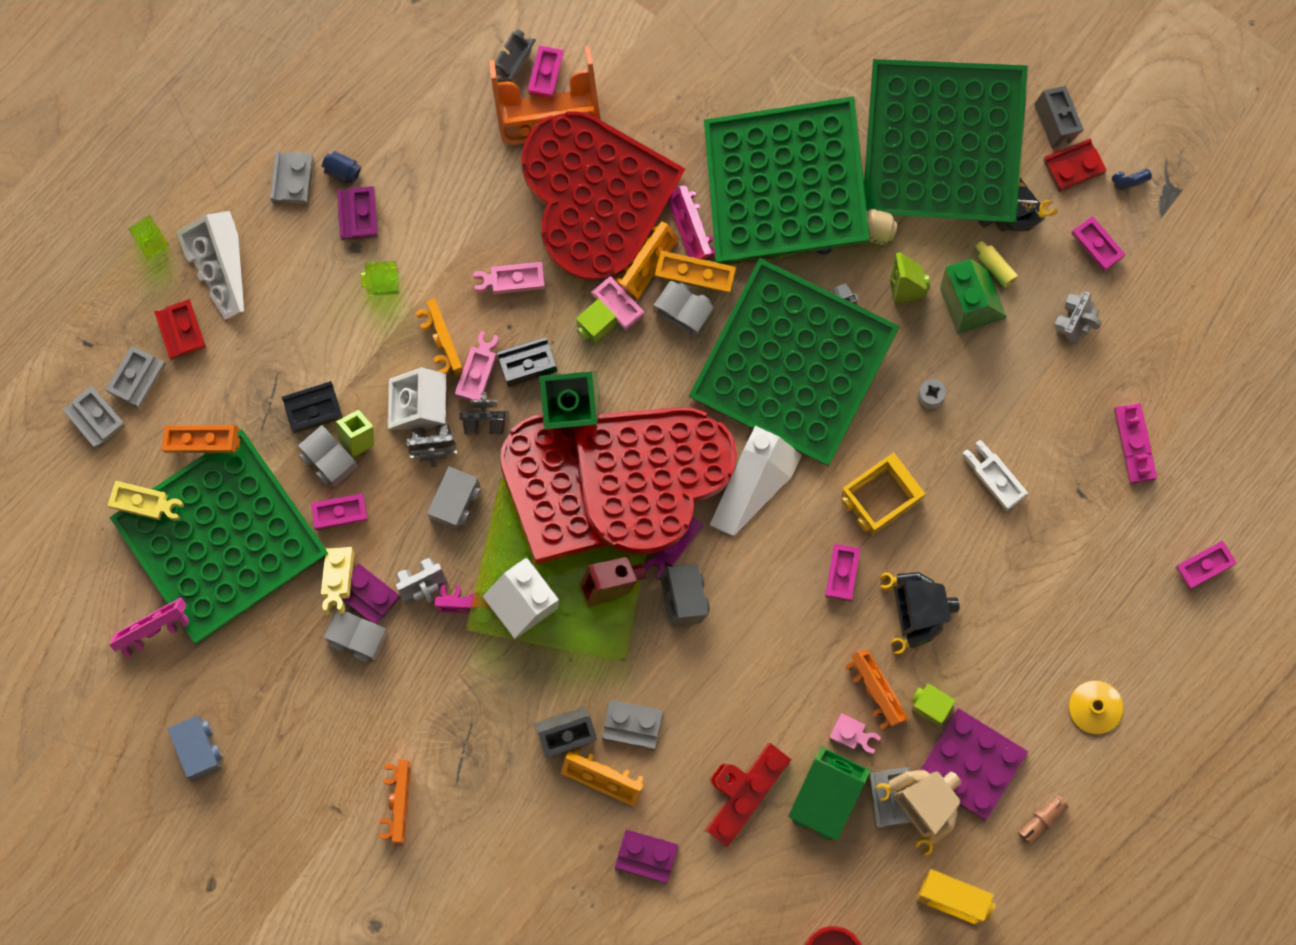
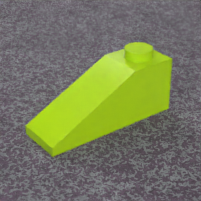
[890,252,930,304]

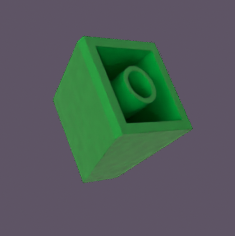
[940,259,1007,334]
[539,371,600,429]
[788,747,871,841]

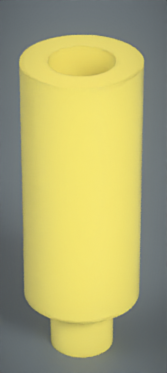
[975,241,1018,288]

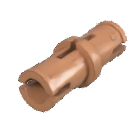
[1018,795,1069,845]

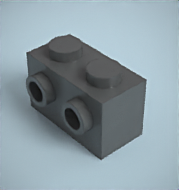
[660,564,710,626]
[534,707,597,757]

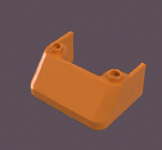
[489,46,600,145]

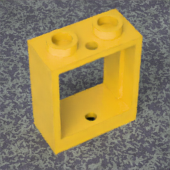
[841,452,925,536]
[916,869,996,926]

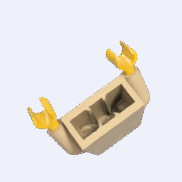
[874,770,961,855]

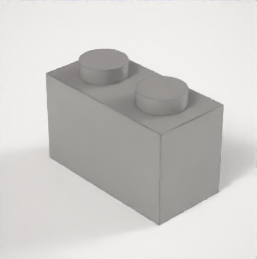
[427,466,481,532]

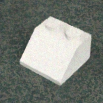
[388,367,447,430]
[483,558,559,639]

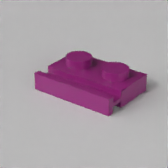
[337,186,378,241]
[342,563,401,625]
[615,829,678,884]

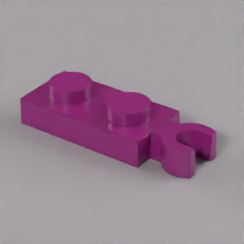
[644,516,703,580]

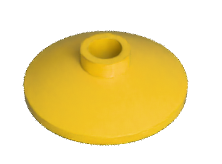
[1069,681,1123,735]

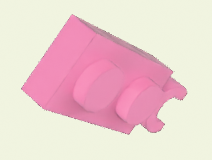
[473,262,545,295]
[455,331,498,404]

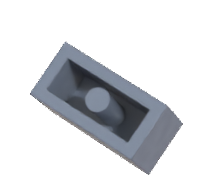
[167,715,223,781]

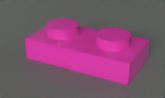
[528,45,564,99]
[1071,216,1125,272]
[311,493,368,531]
[1175,541,1237,590]
[825,544,860,602]

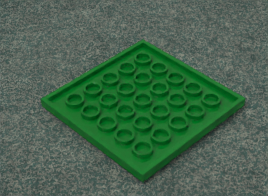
[864,59,1029,223]
[704,96,870,264]
[689,258,900,467]
[109,429,329,646]

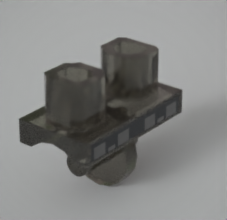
[459,392,509,434]
[407,424,457,468]

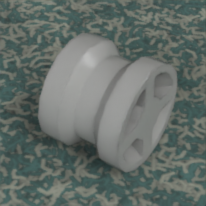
[918,379,946,410]

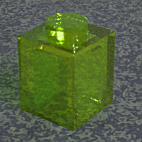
[128,215,169,259]
[360,261,399,296]

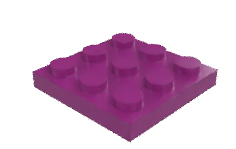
[920,708,1028,822]

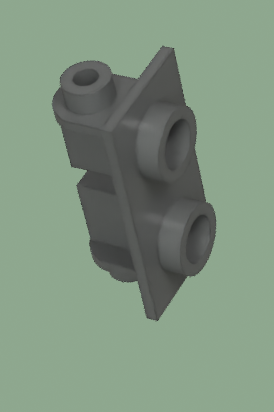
[495,29,536,81]

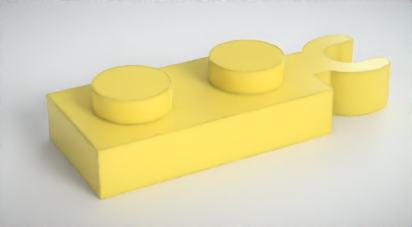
[107,481,184,521]
[321,547,354,615]

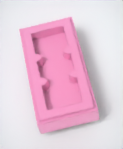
[591,276,645,332]

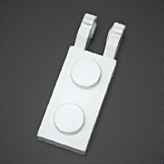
[962,440,1028,511]

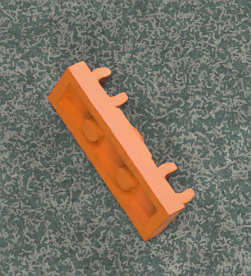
[161,425,240,453]
[845,649,909,729]
[378,759,411,845]

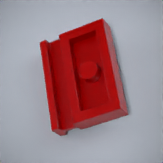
[1043,138,1107,192]
[154,299,207,360]

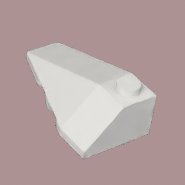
[177,211,244,320]
[710,426,802,537]

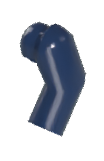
[1112,168,1152,190]

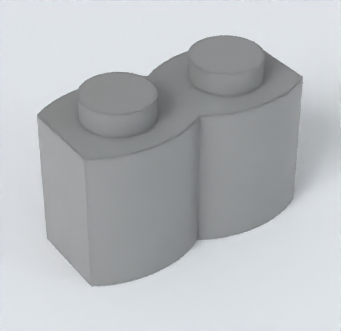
[653,281,714,337]
[298,425,358,487]
[324,610,388,663]

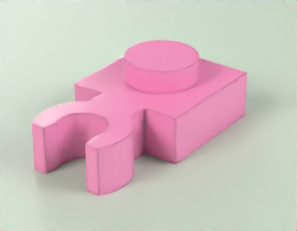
[829,713,881,755]

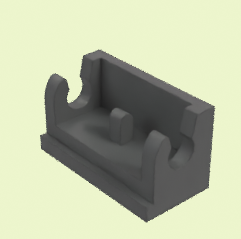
[1034,86,1084,148]

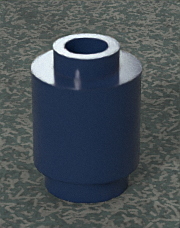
[322,151,362,184]

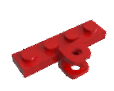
[704,743,792,847]

